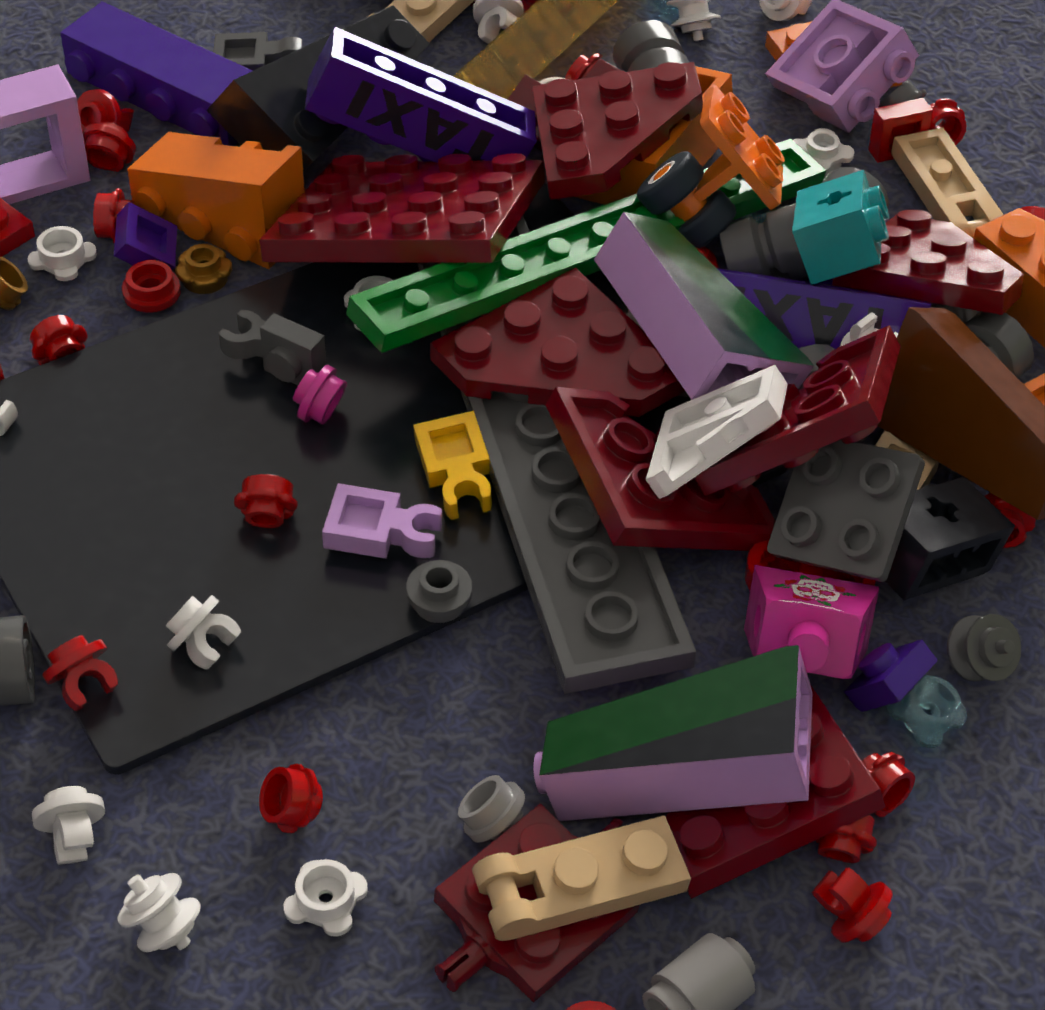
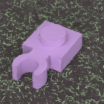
[322,483,442,559]

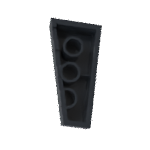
[207,5,430,171]

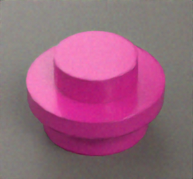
[293,364,347,425]

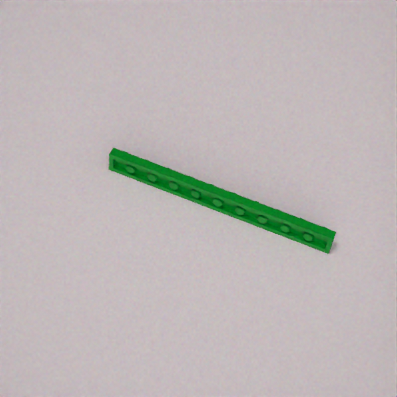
[346,139,827,353]

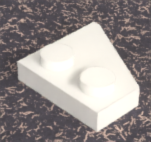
[645,365,788,499]

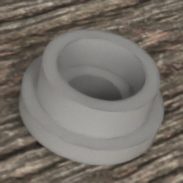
[458,775,525,843]

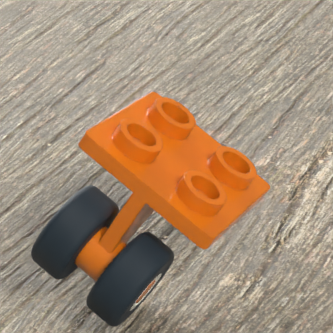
[637,84,785,249]

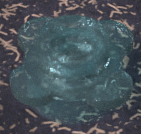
[887,674,967,748]

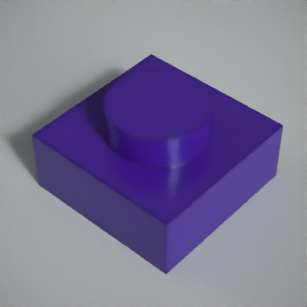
[113,202,177,270]
[844,639,938,712]

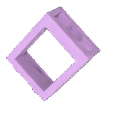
[0,64,91,204]

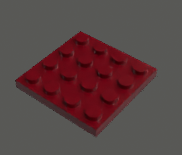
[259,153,545,263]

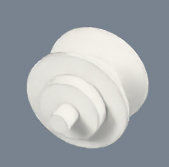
[667,0,721,41]
[118,873,201,952]

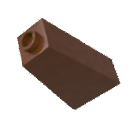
[878,307,1045,520]

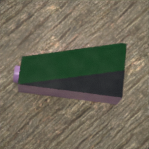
[594,212,814,400]
[534,645,813,821]

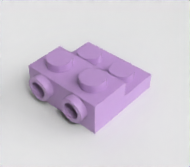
[765,0,919,133]

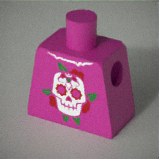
[744,565,879,679]

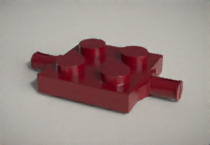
[434,803,640,1002]

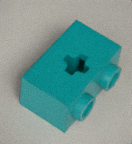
[792,169,889,285]

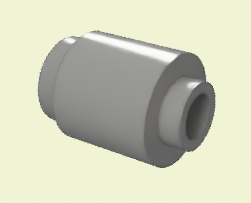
[642,933,755,1010]

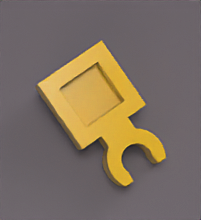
[413,411,492,520]

